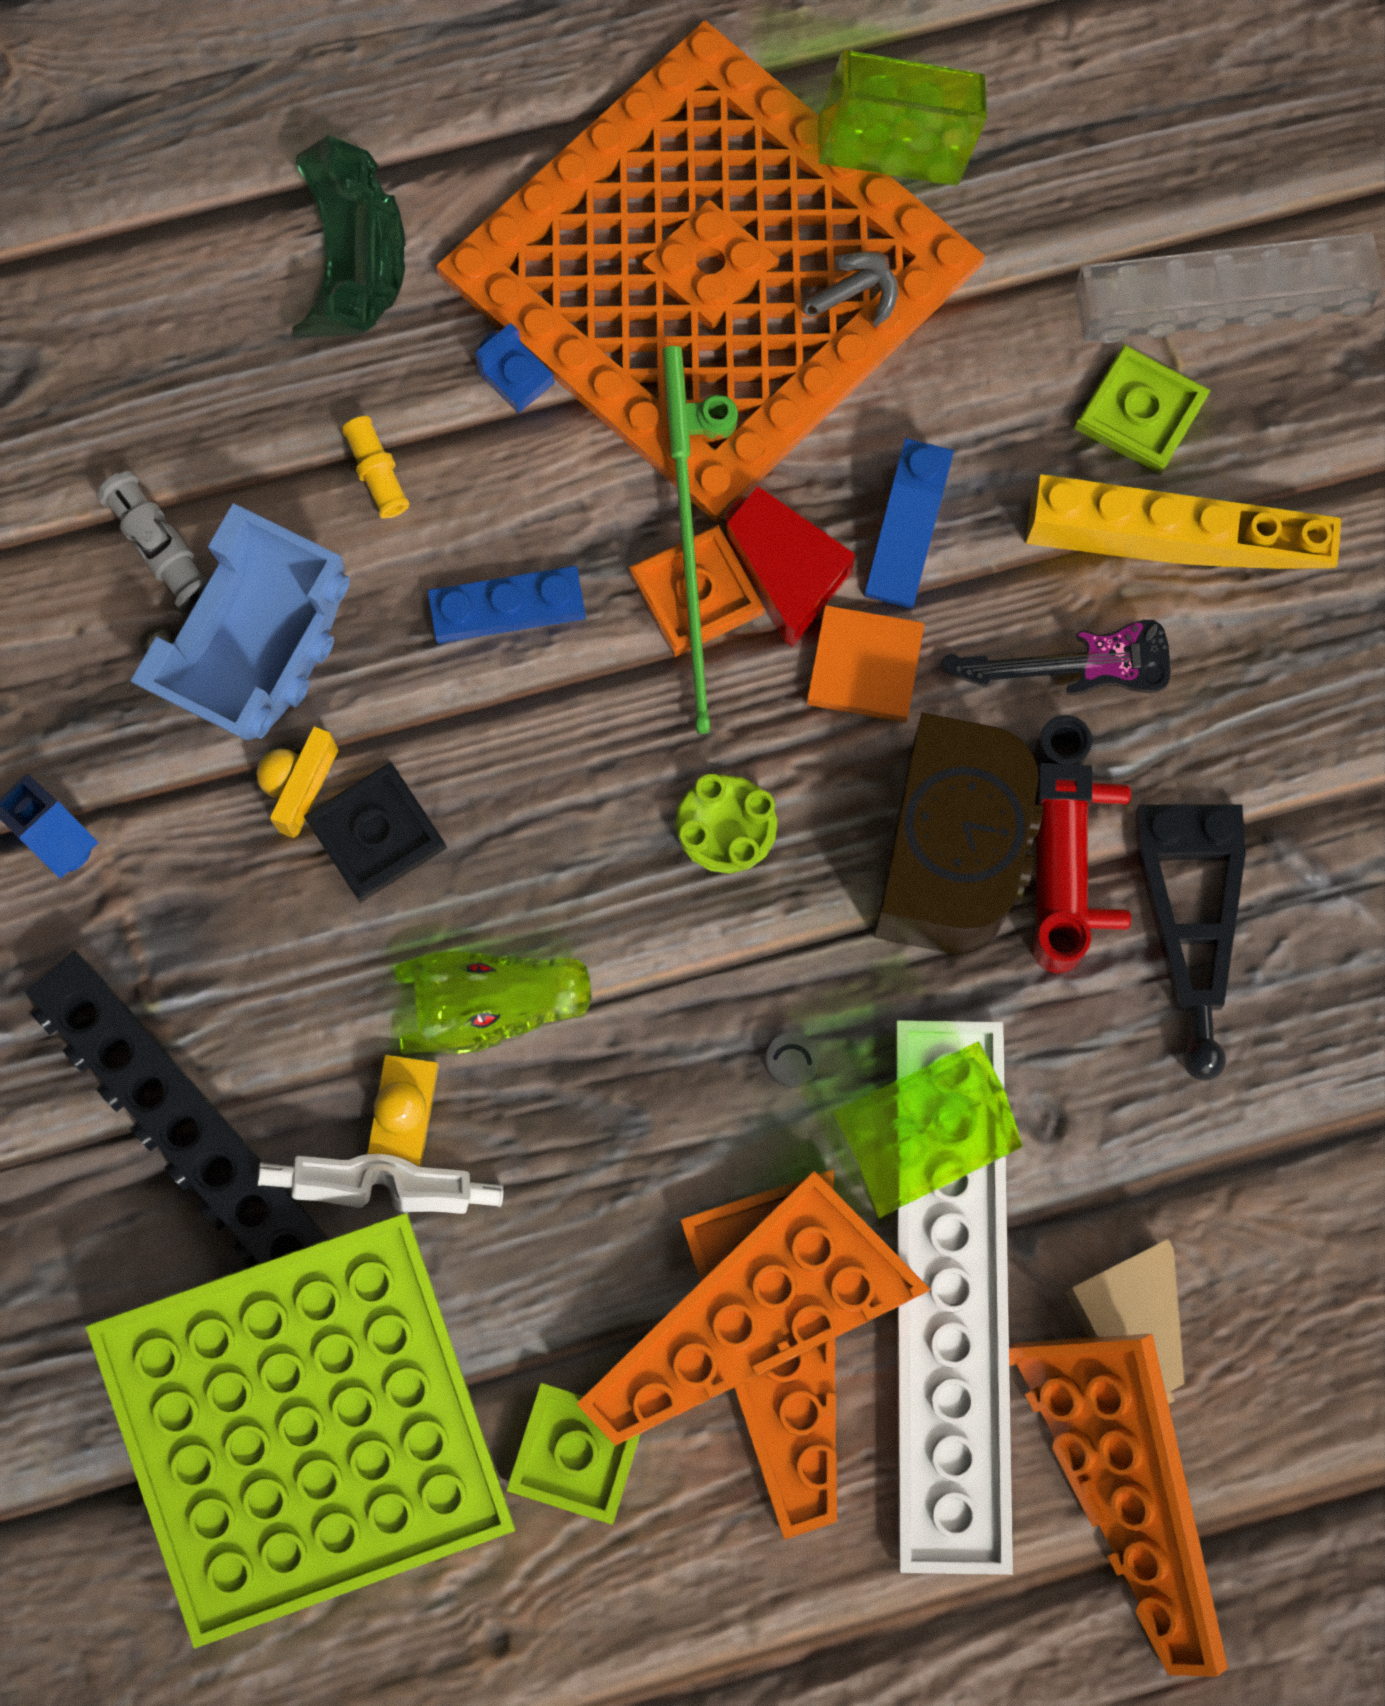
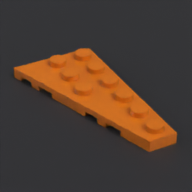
[680,1169,837,1540]
[577,1171,931,1446]

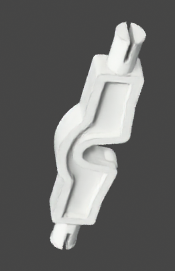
[257,1154,503,1214]

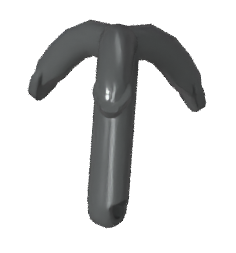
[802,251,898,328]

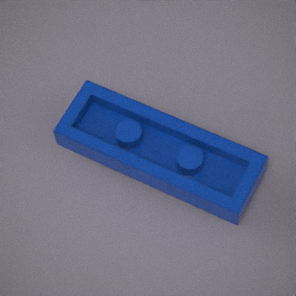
[428,566,586,644]

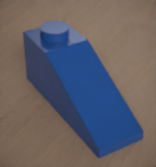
[864,438,954,609]

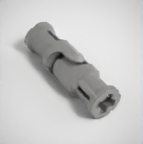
[96,470,210,613]

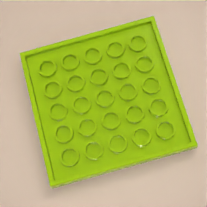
[85,1211,515,1649]

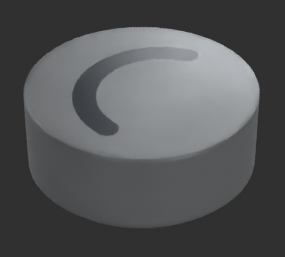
[766,1032,819,1088]

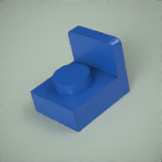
[475,323,555,414]

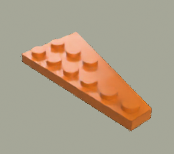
[1009,1333,1228,1677]

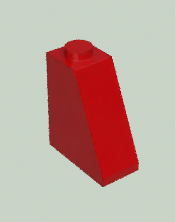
[725,486,855,648]

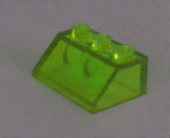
[829,1041,1023,1219]

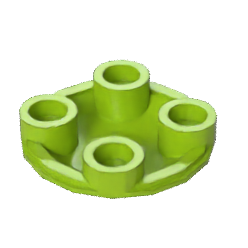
[675,774,778,874]

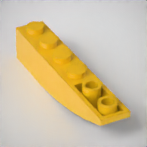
[1025,474,1342,569]

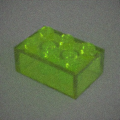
[818,50,987,186]

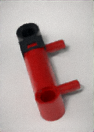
[1032,715,1131,974]

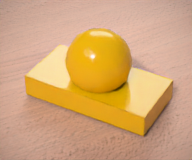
[256,726,338,839]
[367,1055,439,1167]

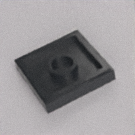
[304,762,447,903]

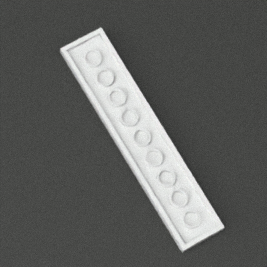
[895,1020,1013,1575]

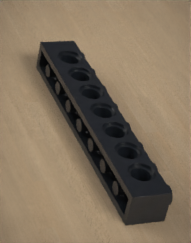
[25,950,330,1267]

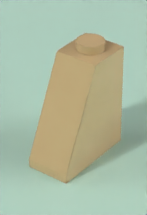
[1064,1239,1185,1404]

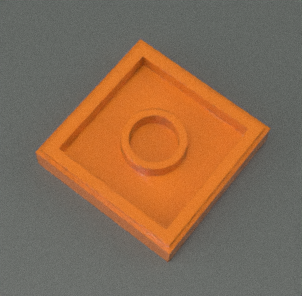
[629,525,764,657]
[807,605,925,723]

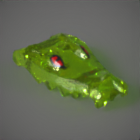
[394,951,592,1055]

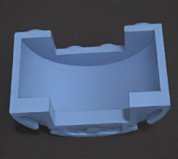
[131,503,350,740]

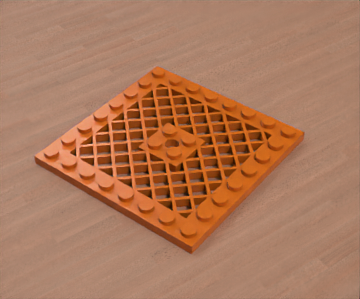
[436,20,985,523]

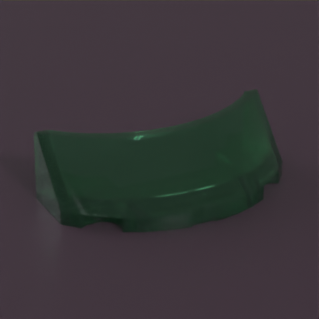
[292,135,406,338]

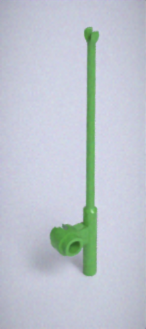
[662,346,738,734]

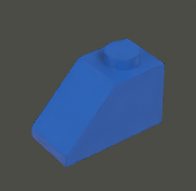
[0,774,99,879]

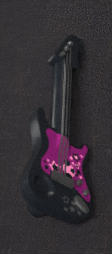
[941,620,1171,696]

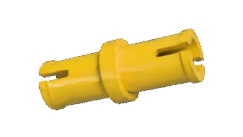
[342,416,410,519]

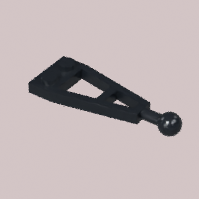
[1136,804,1246,1081]

